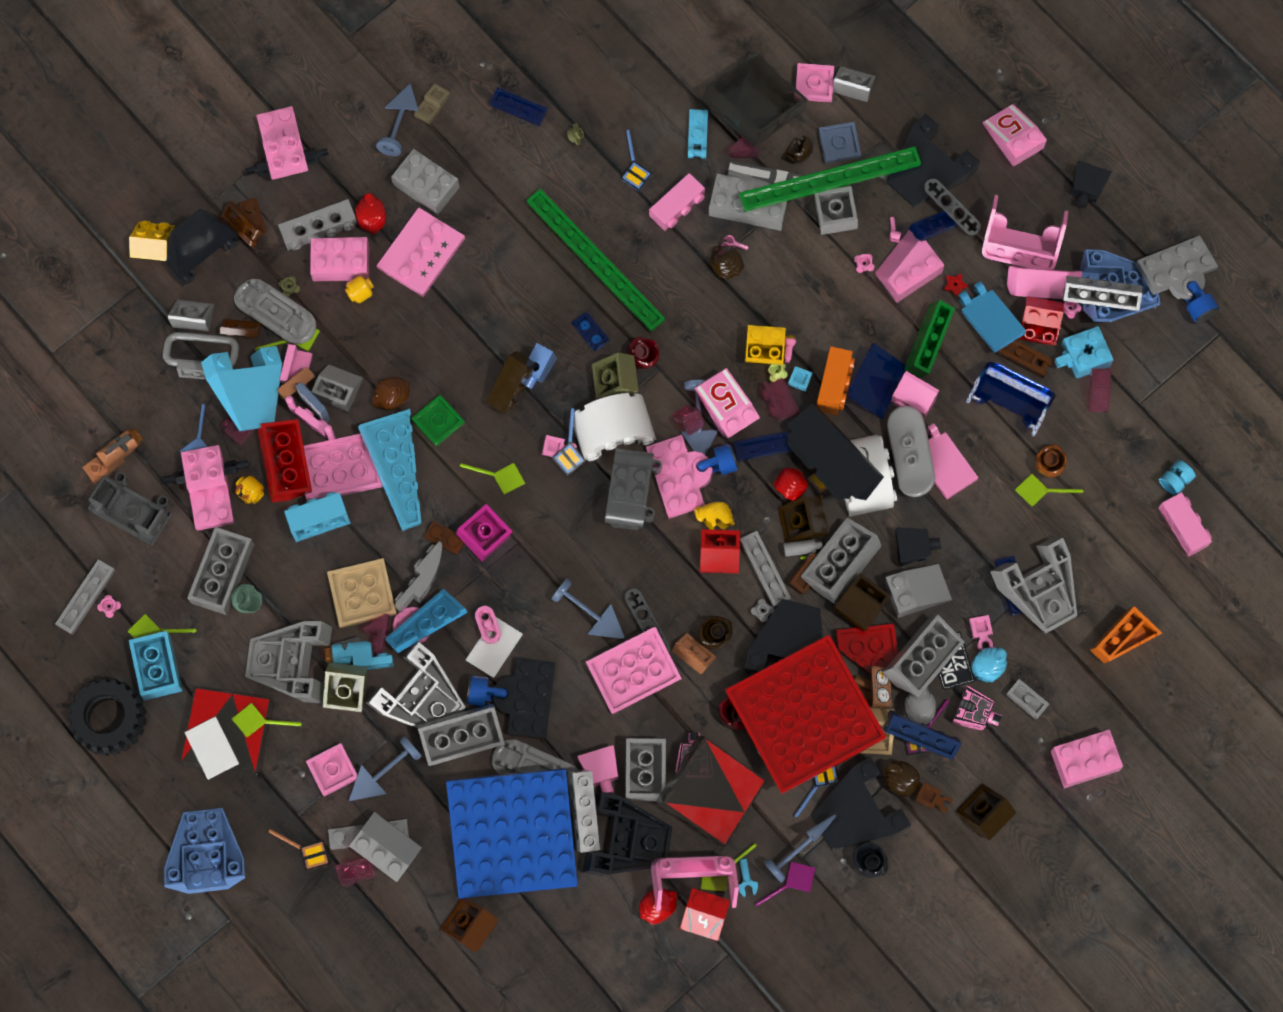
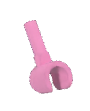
[889,217,901,243]
[721,235,748,250]

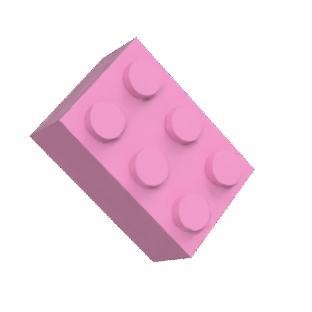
[310,237,369,281]
[1051,730,1123,788]

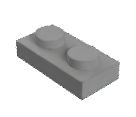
[1006,679,1049,720]

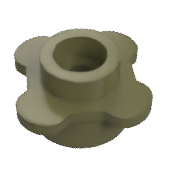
[567,123,584,145]
[278,276,300,297]

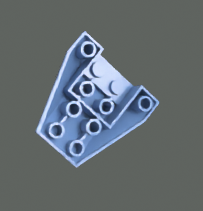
[1079,249,1161,322]
[164,808,245,894]

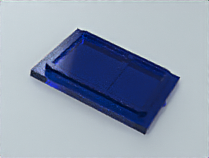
[847,343,906,419]

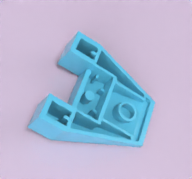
[201,346,282,431]

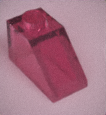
[1089,368,1111,412]

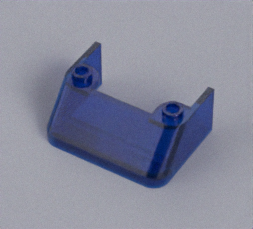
[966,362,1056,436]

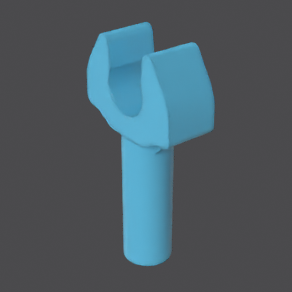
[739,859,758,897]

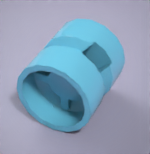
[1159,460,1196,496]

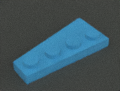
[385,589,467,653]

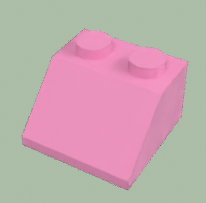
[891,371,939,419]

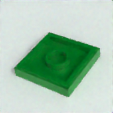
[411,395,465,447]

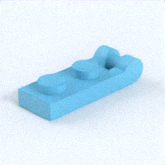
[688,109,708,159]

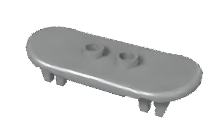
[234,279,316,344]
[887,406,936,497]
[492,739,579,802]

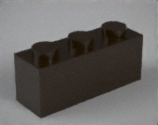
[486,351,535,414]

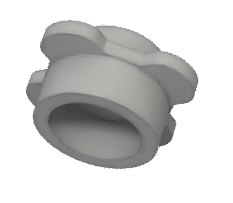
[751,599,774,622]

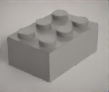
[391,149,460,216]
[626,738,666,802]

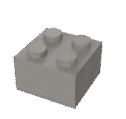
[814,186,858,235]

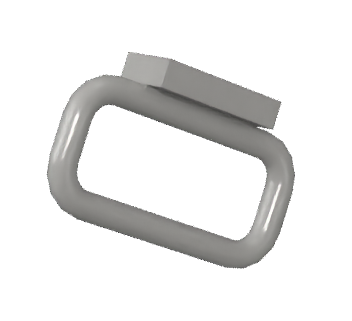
[163,332,239,379]

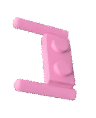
[286,396,336,440]

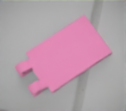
[926,423,978,500]

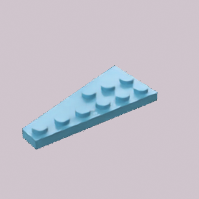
[358,409,421,531]

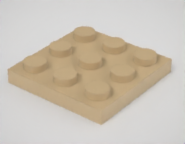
[327,558,397,628]

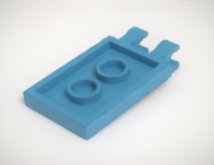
[958,281,1026,353]

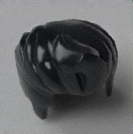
[852,842,888,878]

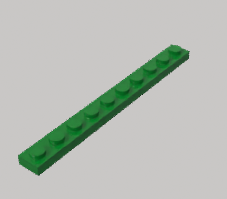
[739,147,921,212]
[526,189,665,333]

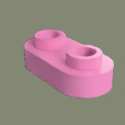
[475,606,501,644]

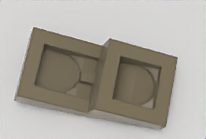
[414,84,450,125]

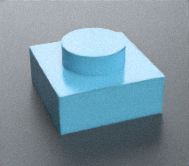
[788,366,813,392]

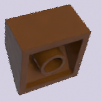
[440,898,499,953]

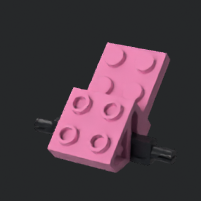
[246,106,329,180]
[163,445,249,531]

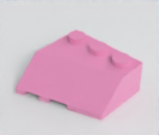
[875,229,944,302]

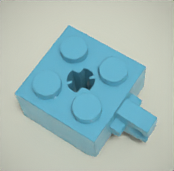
[1054,326,1114,378]

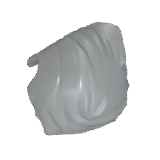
[904,688,936,724]

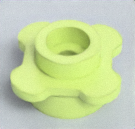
[768,363,788,382]

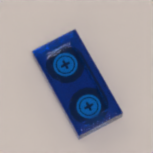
[572,311,610,352]

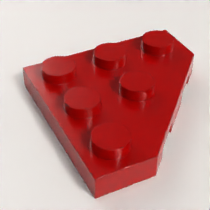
[836,624,898,683]

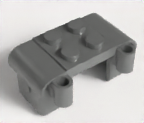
[605,448,662,530]
[88,472,174,546]

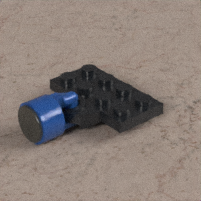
[466,657,556,740]

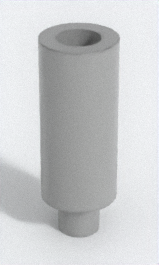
[783,539,823,557]

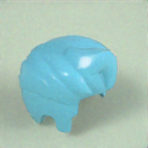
[972,647,1007,683]

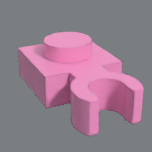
[542,435,577,457]
[969,615,993,651]

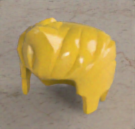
[694,502,735,530]

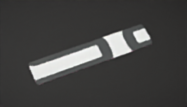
[728,161,802,183]

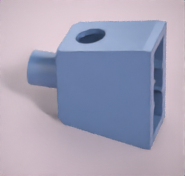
[525,343,557,389]

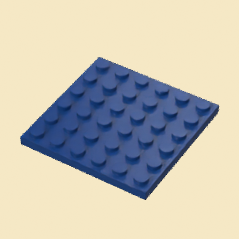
[446,768,578,898]

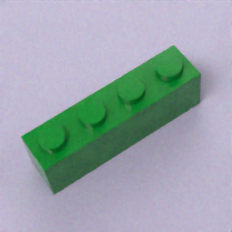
[904,300,955,378]

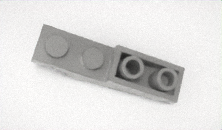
[395,541,442,613]

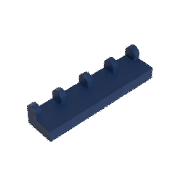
[883,710,962,760]

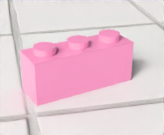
[649,173,705,231]
[1159,492,1212,557]

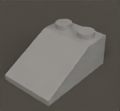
[884,564,952,618]

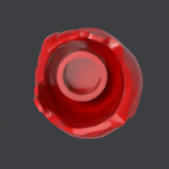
[355,193,386,234]
[773,468,808,501]
[639,888,677,925]

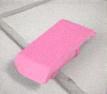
[1007,266,1082,299]

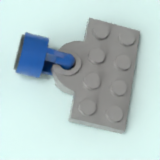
[1135,236,1219,323]

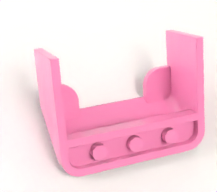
[982,195,1068,270]
[651,856,739,911]

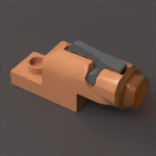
[82,428,143,484]

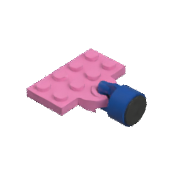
[646,435,739,519]

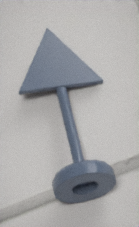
[376,83,419,157]
[681,380,718,455]
[551,578,625,639]
[348,736,422,801]
[763,814,836,883]

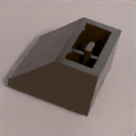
[834,573,891,632]

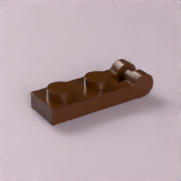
[220,201,264,247]
[998,340,1053,378]

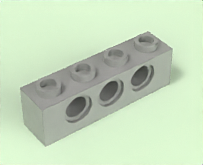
[278,199,358,251]
[1063,276,1142,311]
[567,769,600,853]

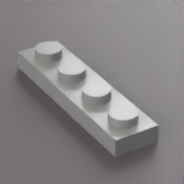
[740,531,791,608]
[55,559,116,635]
[328,819,409,850]

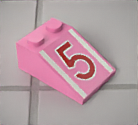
[982,104,1047,167]
[694,368,760,438]

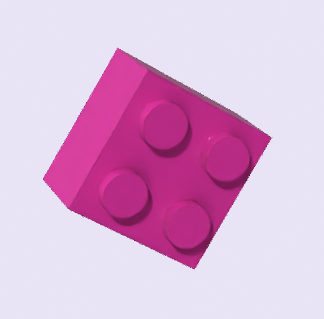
[456,504,513,562]

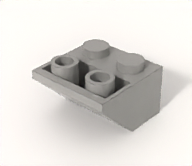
[311,364,363,412]

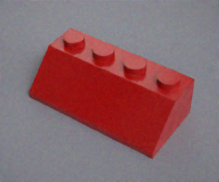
[258,419,312,503]

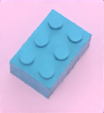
[284,492,351,542]
[129,631,183,701]

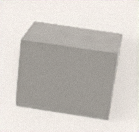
[833,66,876,102]
[168,299,214,332]

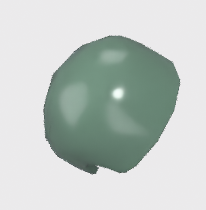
[231,584,262,613]

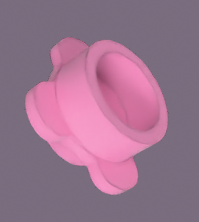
[854,254,874,273]
[1064,301,1082,319]
[97,595,121,618]

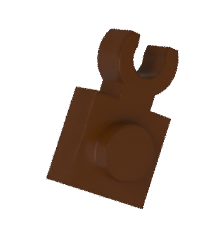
[915,782,953,813]

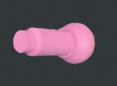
[784,335,796,364]

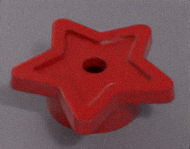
[944,274,968,297]

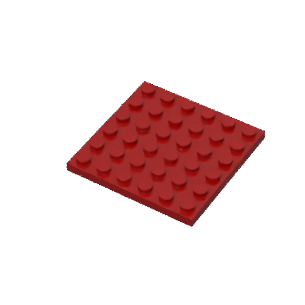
[725,635,887,794]

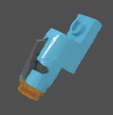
[325,637,394,670]

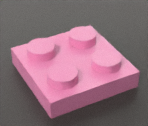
[795,63,834,103]
[306,743,357,797]

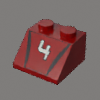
[680,888,731,941]

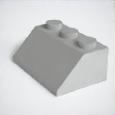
[349,812,422,882]

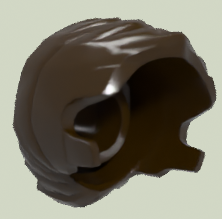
[710,245,744,279]
[698,616,733,650]
[885,761,920,797]

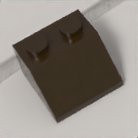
[778,496,829,543]
[956,783,1016,841]

